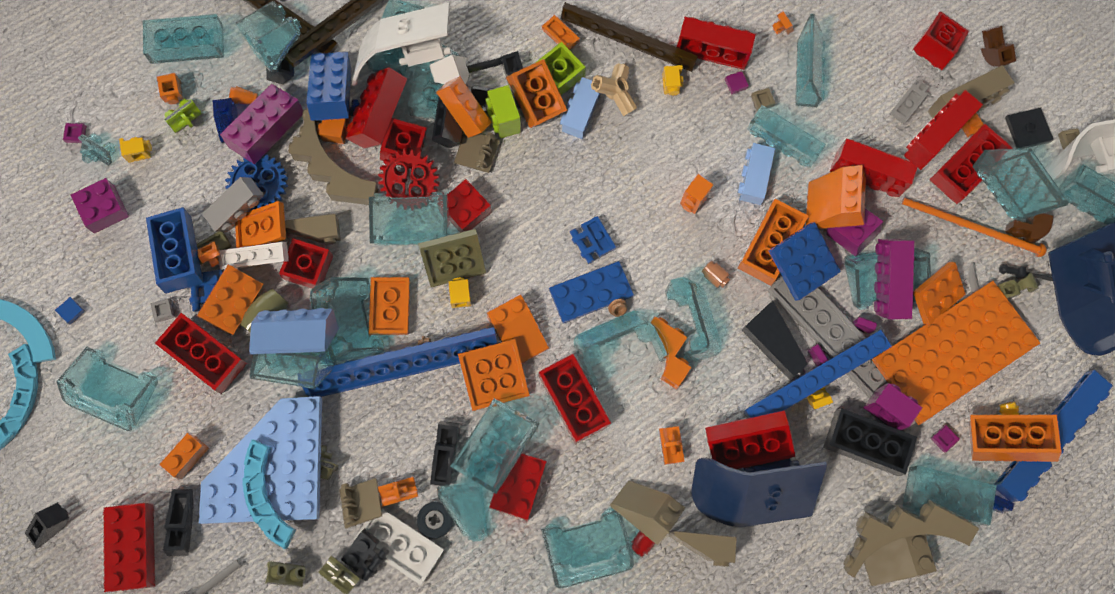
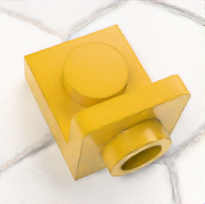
[807,387,833,410]

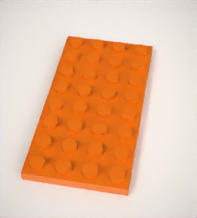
[872,281,1040,425]

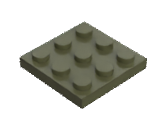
[418,229,486,287]

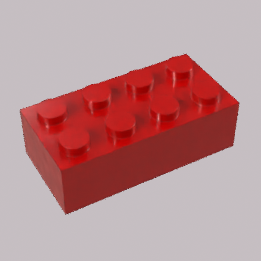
[676,17,756,70]
[346,67,407,149]
[903,90,983,170]
[929,124,1013,204]
[829,138,917,197]
[155,313,247,394]
[538,354,611,445]
[705,411,796,469]
[103,503,155,592]

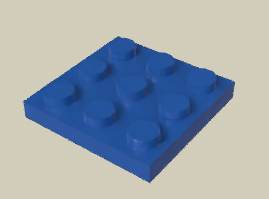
[769,222,841,301]

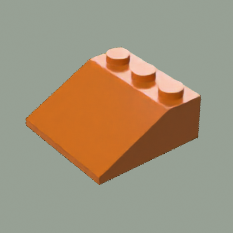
[806,165,866,229]

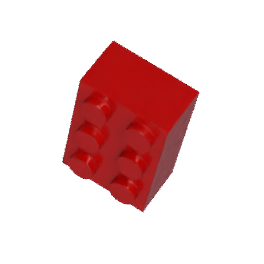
[489,449,547,521]

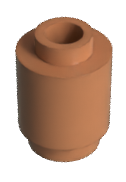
[702,261,730,288]

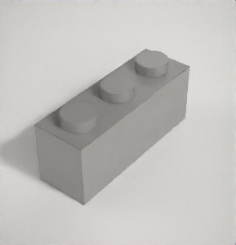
[202,177,264,232]

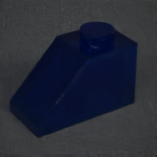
[212,98,238,143]

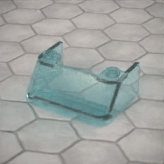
[573,311,668,391]

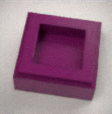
[724,71,749,95]
[63,123,87,143]
[853,317,877,334]
[807,344,828,367]
[930,425,960,453]

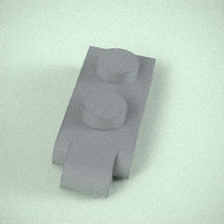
[889,80,930,124]

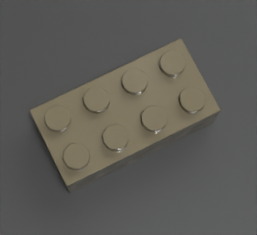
[928,65,1014,119]

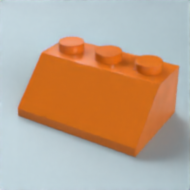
[506,59,567,128]

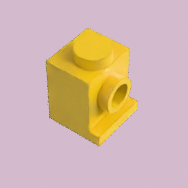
[662,65,683,96]
[119,137,152,163]

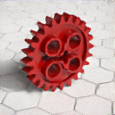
[378,148,440,210]

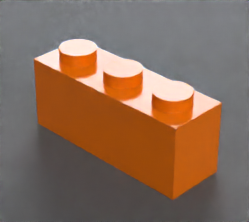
[436,76,492,138]

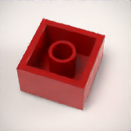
[380,118,427,170]
[437,179,492,233]
[279,239,333,291]

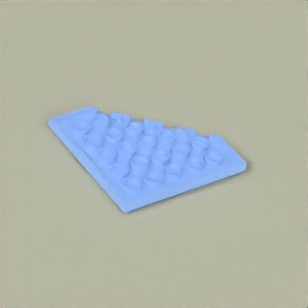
[199,396,322,524]

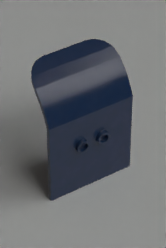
[1048,222,1115,356]
[691,457,827,528]

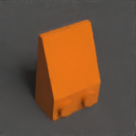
[487,294,549,364]

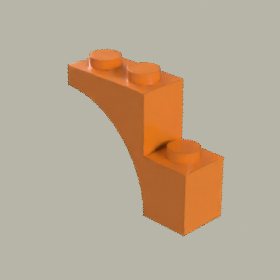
[649,316,691,390]

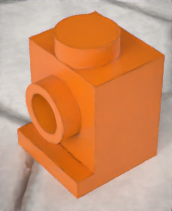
[157,73,183,104]

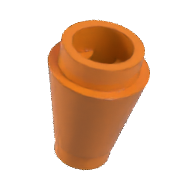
[229,86,258,104]

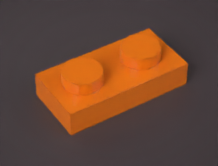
[542,15,580,50]

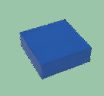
[55,297,85,325]

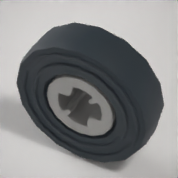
[417,502,453,538]

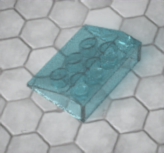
[795,14,825,107]
[972,148,1069,219]
[451,398,540,494]

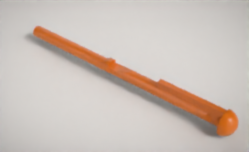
[902,197,1047,257]

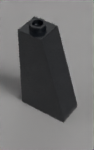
[742,301,808,380]

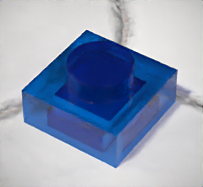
[985,495,1015,513]

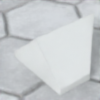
[429,55,469,84]

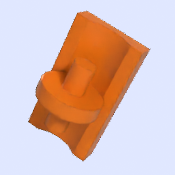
[659,426,685,465]
[378,477,419,507]

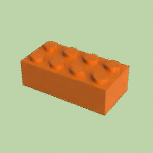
[737,199,809,286]
[969,415,1061,462]

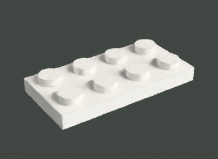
[354,508,444,585]

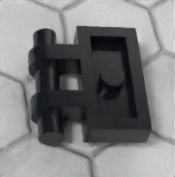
[341,528,389,581]

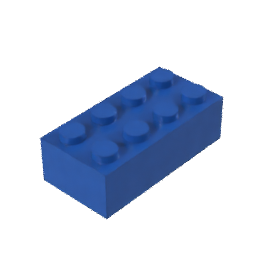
[306,52,352,121]
[146,207,203,294]

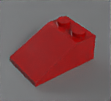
[912,11,969,70]

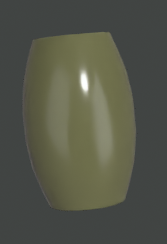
[240,289,289,333]

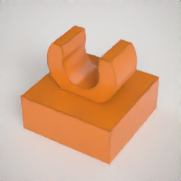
[772,11,794,35]
[962,113,984,138]
[197,241,220,267]

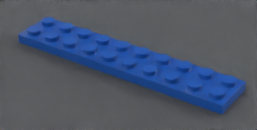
[298,327,497,397]

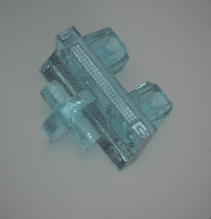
[78,133,116,166]

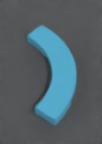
[0,299,56,363]
[0,343,38,450]
[242,439,296,549]

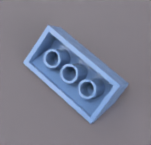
[249,308,339,354]

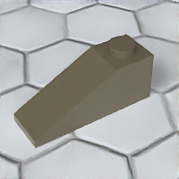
[285,214,341,245]

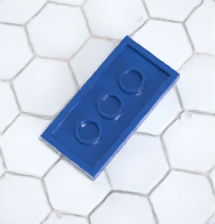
[549,261,634,324]

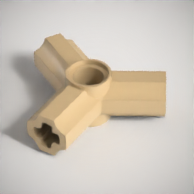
[591,63,637,116]

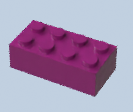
[220,83,304,165]
[874,239,915,319]

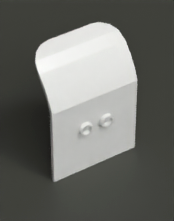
[352,3,451,86]
[1037,119,1115,190]

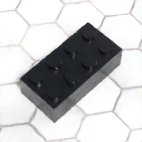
[823,408,917,476]

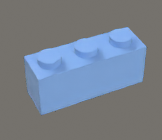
[560,77,601,139]
[737,143,775,205]

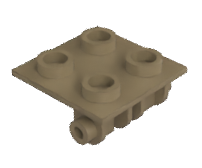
[454,132,500,173]
[339,478,382,529]

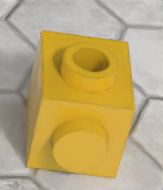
[448,277,471,308]

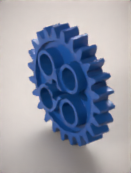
[225,155,288,212]

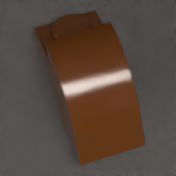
[981,26,1016,67]
[1005,211,1053,244]

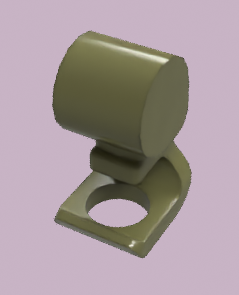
[998,273,1039,299]

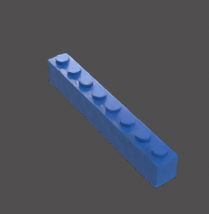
[743,330,892,419]
[992,370,1113,502]

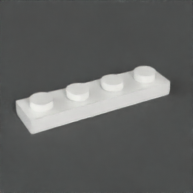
[218,242,289,270]

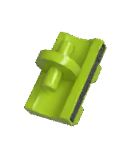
[164,99,202,133]

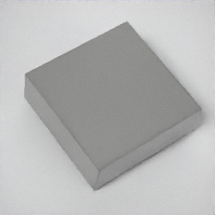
[150,298,176,323]

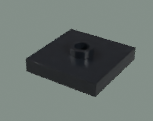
[1005,107,1054,150]

